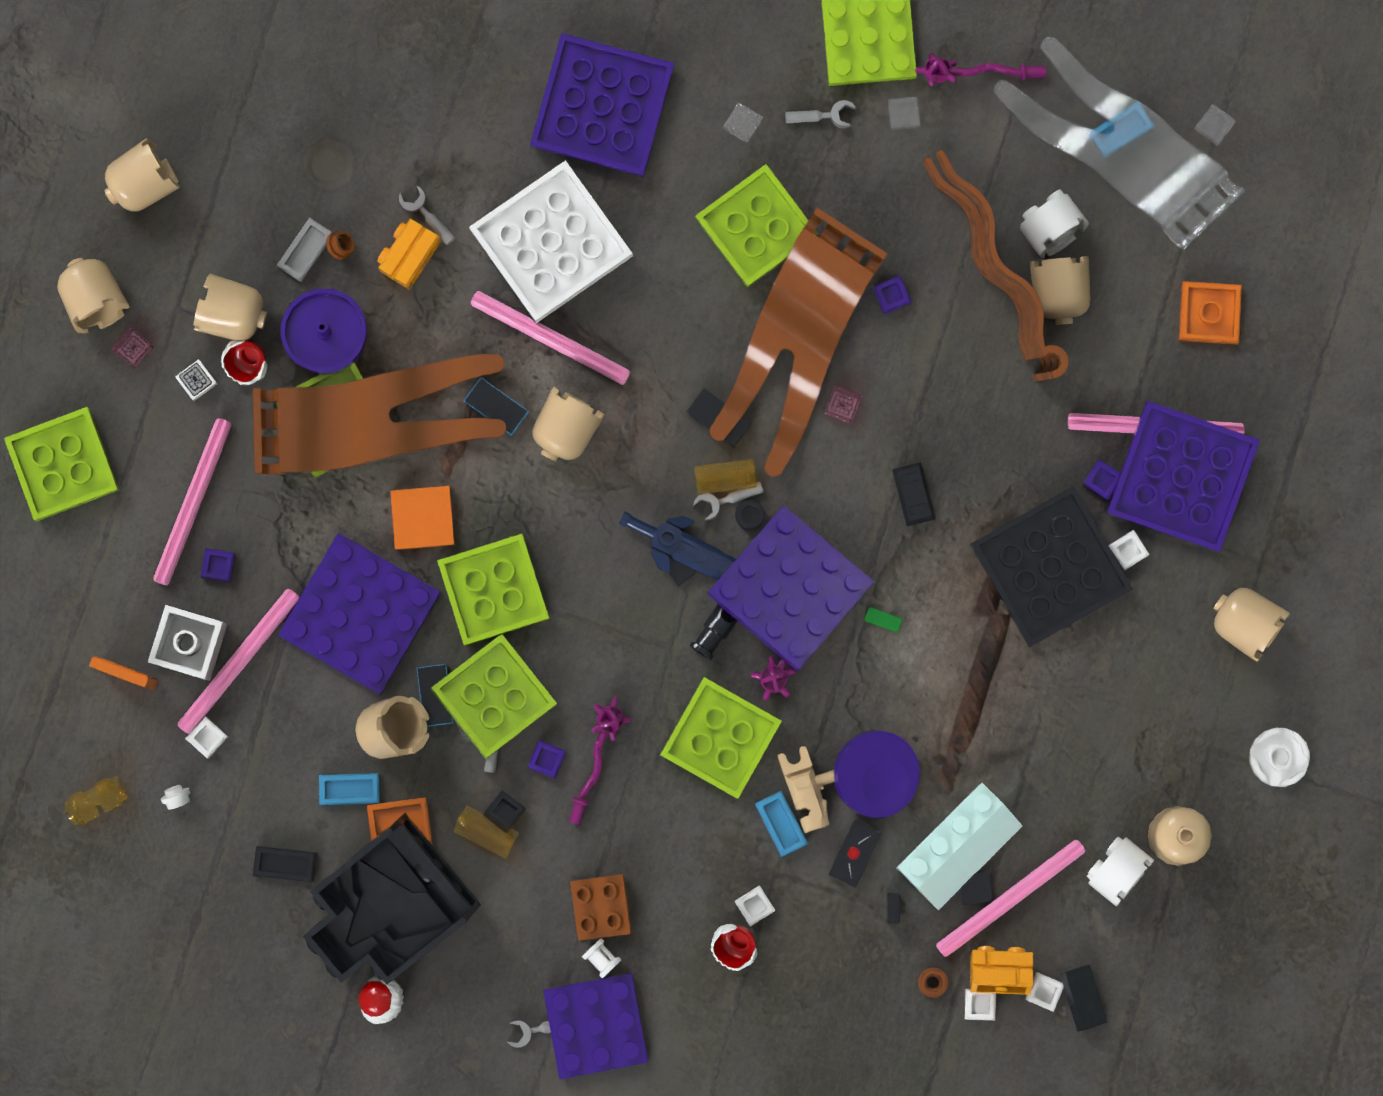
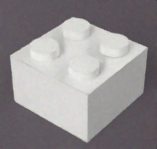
[148,605,228,681]

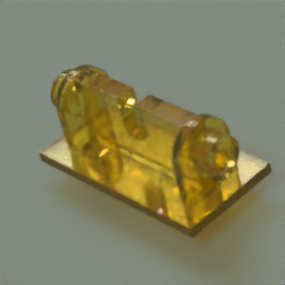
[694,459,757,495]
[65,776,128,826]
[453,805,519,859]

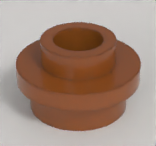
[326,230,355,260]
[918,967,948,998]

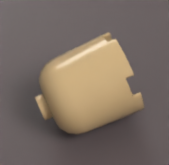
[104,138,180,212]
[1030,256,1091,325]
[57,258,130,333]
[193,273,268,340]
[532,386,606,462]
[1213,588,1290,662]
[355,696,429,759]
[1147,806,1212,866]

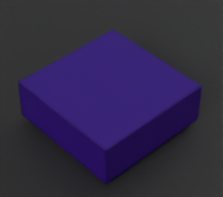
[873,275,911,314]
[1082,459,1120,501]
[200,548,236,583]
[527,740,567,779]

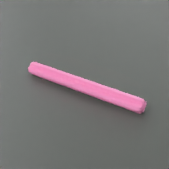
[471,291,630,385]
[1067,413,1245,434]
[153,418,232,586]
[177,588,300,734]
[936,840,1086,957]

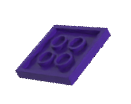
[543,973,648,1080]

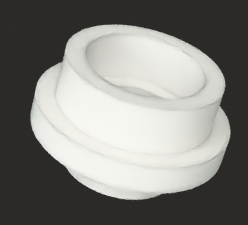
[161,785,190,810]

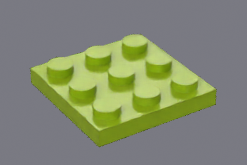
[821,0,917,86]
[695,164,819,288]
[4,407,119,522]
[437,534,549,646]
[431,634,557,759]
[660,677,782,799]

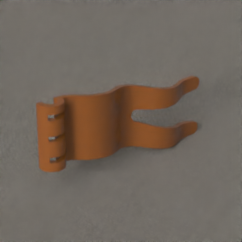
[923,150,1069,382]
[710,208,888,477]
[253,354,506,475]

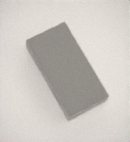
[277,217,331,283]

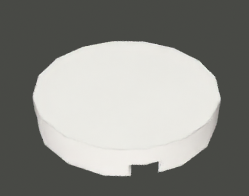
[1249,728,1310,787]

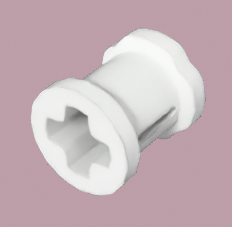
[582,938,621,978]

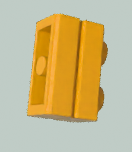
[377,219,441,290]
[970,946,1033,995]

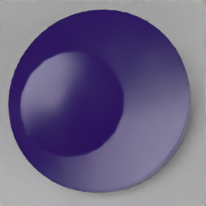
[280,288,367,375]
[834,730,920,818]

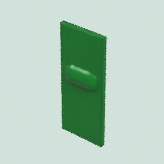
[864,607,902,633]

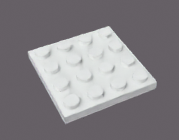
[469,160,633,323]

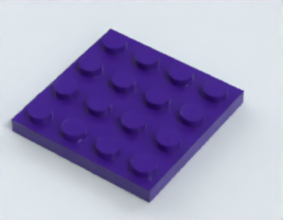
[530,33,674,177]
[1106,401,1260,552]
[707,505,874,672]
[278,533,441,695]

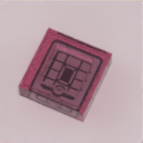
[111,327,154,369]
[824,386,862,424]

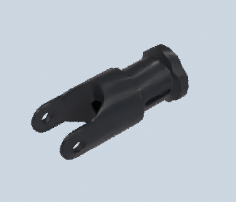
[689,604,737,660]

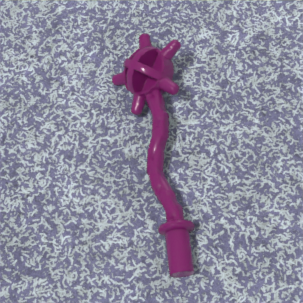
[915,53,1046,86]
[751,656,795,701]
[569,697,631,825]

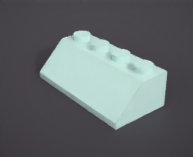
[896,783,1022,910]

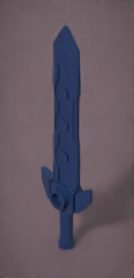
[619,511,736,580]

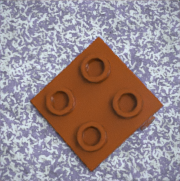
[570,874,632,941]

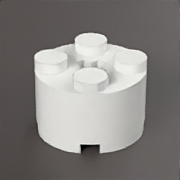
[1020,189,1089,259]
[1087,836,1154,907]

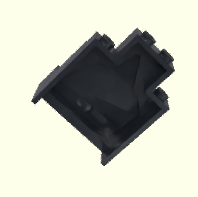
[303,813,481,985]

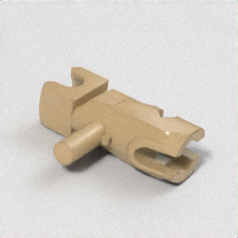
[777,746,835,833]

